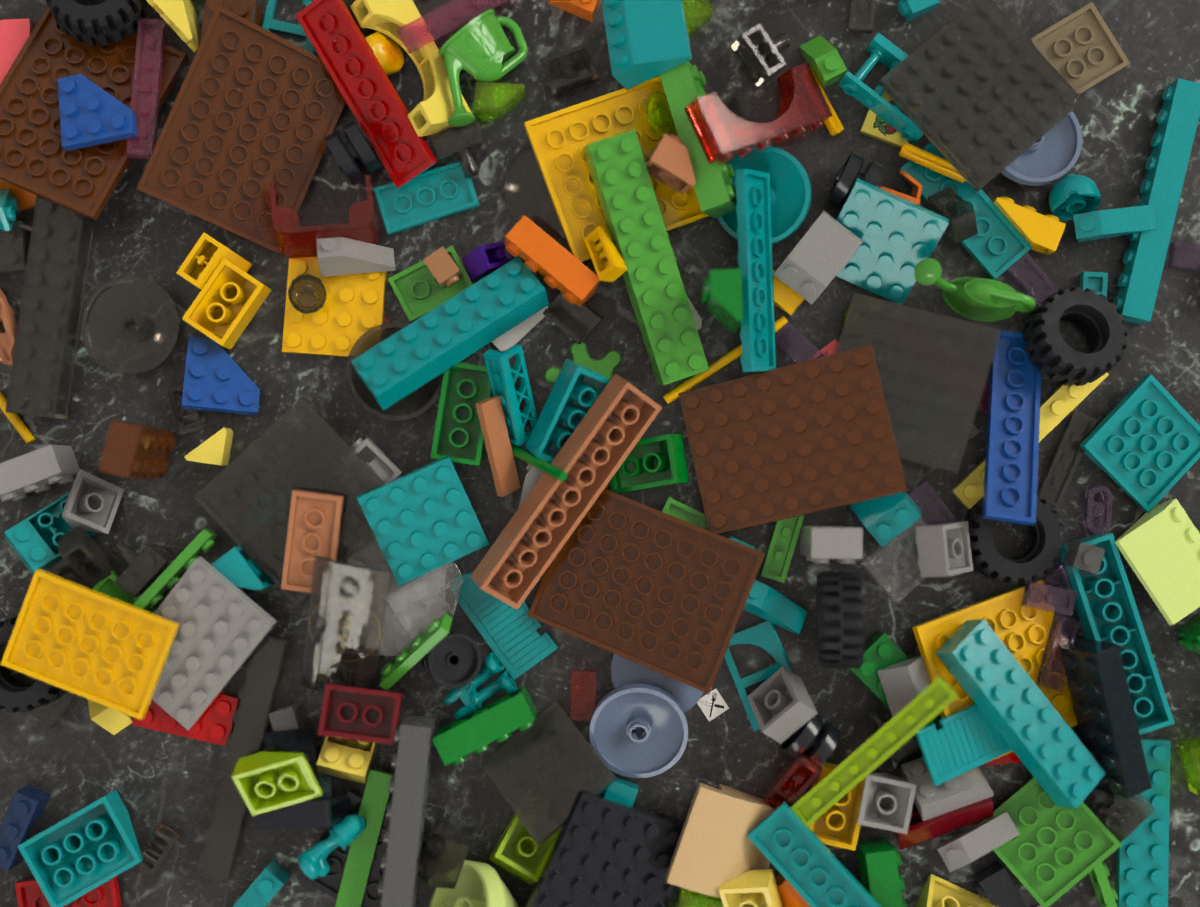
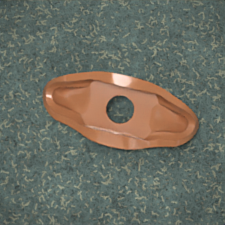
[0,287,21,366]

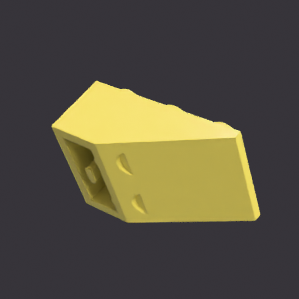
[146,0,201,53]
[316,736,378,784]

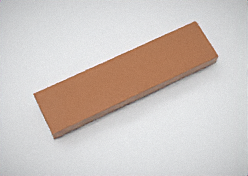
[476,396,521,497]

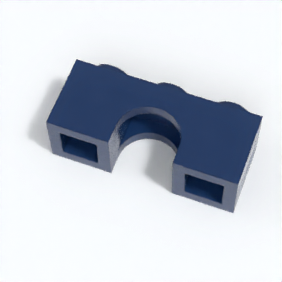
[0,785,51,871]

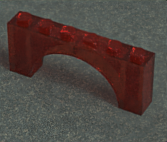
[684,63,832,164]

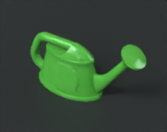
[438,9,528,127]
[914,258,1036,322]

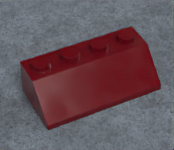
[892,797,994,850]

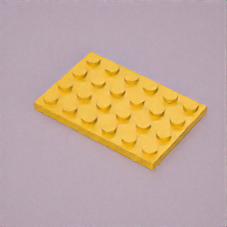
[1,569,180,720]

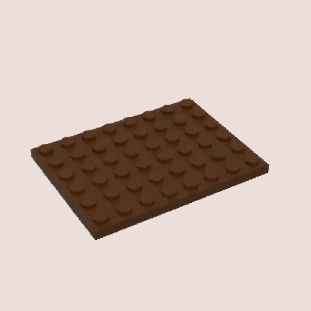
[137,5,346,254]
[0,6,189,221]
[678,345,908,535]
[527,489,765,694]

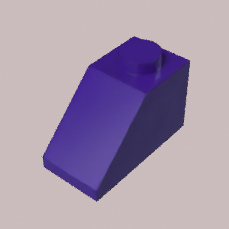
[462,241,523,280]

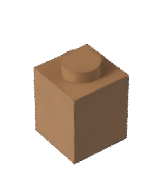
[423,246,462,288]

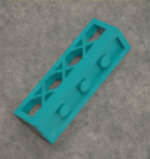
[483,344,538,446]

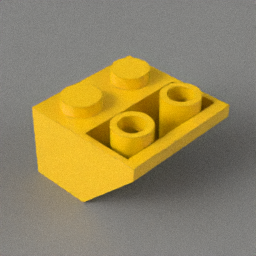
[176,232,253,290]

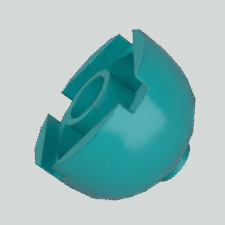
[1048,174,1101,220]

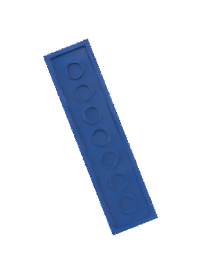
[982,329,1041,526]

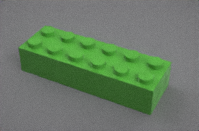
[660,61,737,218]

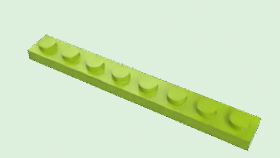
[791,676,959,828]

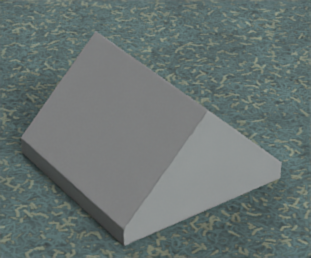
[62,470,124,535]
[876,655,932,718]
[856,773,917,834]

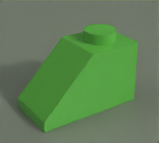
[799,35,847,89]

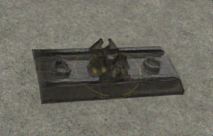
[301,555,391,692]

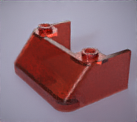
[268,175,378,258]

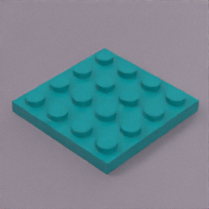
[836,178,949,306]
[1080,374,1200,513]
[357,455,489,586]

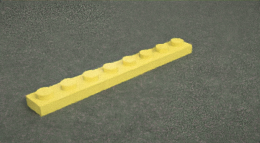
[950,373,1109,509]

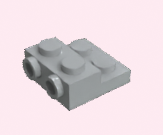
[332,437,402,497]

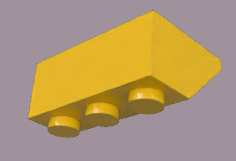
[182,258,272,350]

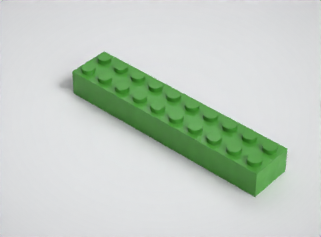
[583,130,709,385]

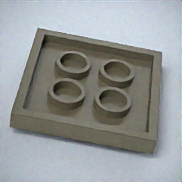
[1027,2,1130,103]

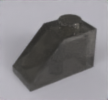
[927,187,978,244]

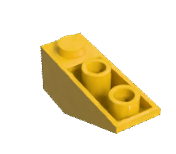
[992,196,1066,255]

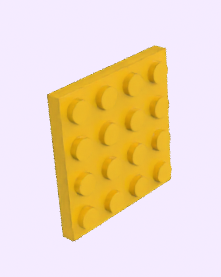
[282,255,387,358]

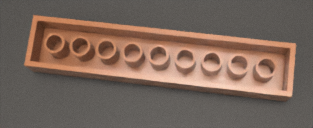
[470,374,662,610]

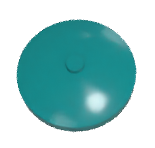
[718,146,812,245]

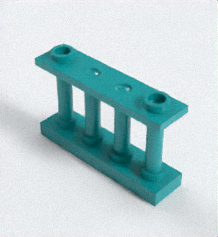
[838,32,956,144]

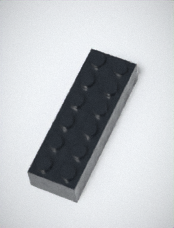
[1060,638,1152,799]

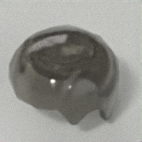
[288,274,327,314]

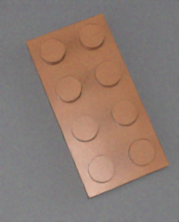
[281,489,344,595]

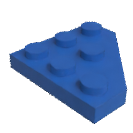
[58,74,137,151]
[181,336,260,416]

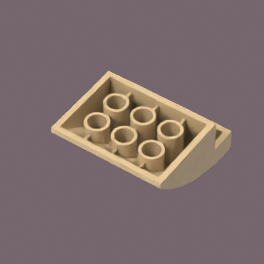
[666,782,779,898]

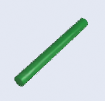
[511,444,567,481]

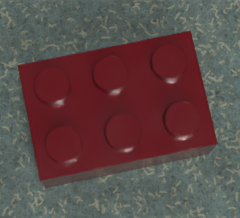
[318,683,404,745]

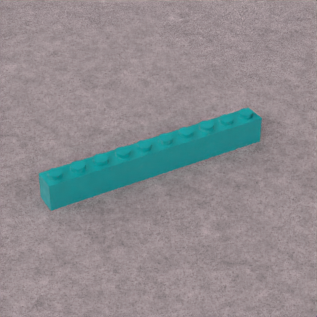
[1113,78,1200,325]

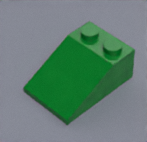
[610,434,689,494]

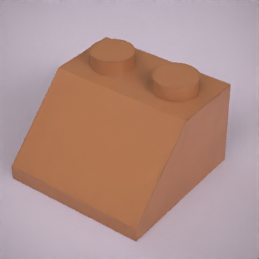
[645,134,696,195]

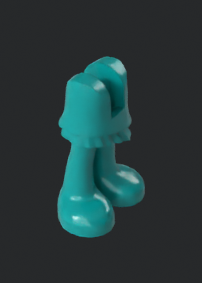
[443,652,518,720]
[297,814,367,880]

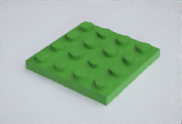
[976,777,1122,907]

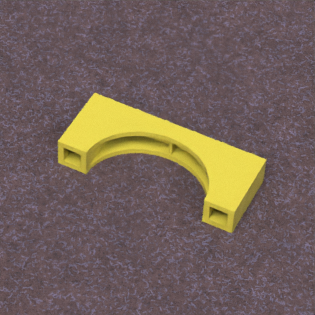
[350,0,472,137]

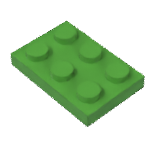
[388,245,473,323]

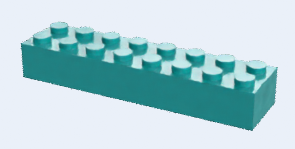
[351,256,549,411]
[1058,532,1175,735]
[935,619,1106,809]

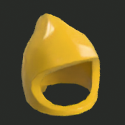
[365,31,404,75]

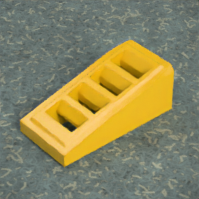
[584,225,627,282]

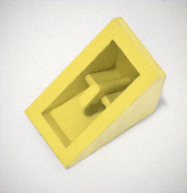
[184,427,234,466]
[87,699,134,735]

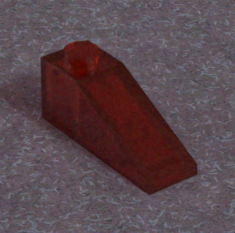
[763,754,823,810]

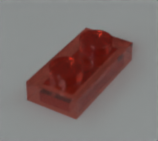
[570,670,596,721]

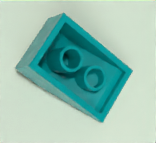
[849,492,922,547]

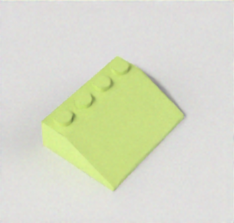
[1115,499,1200,625]

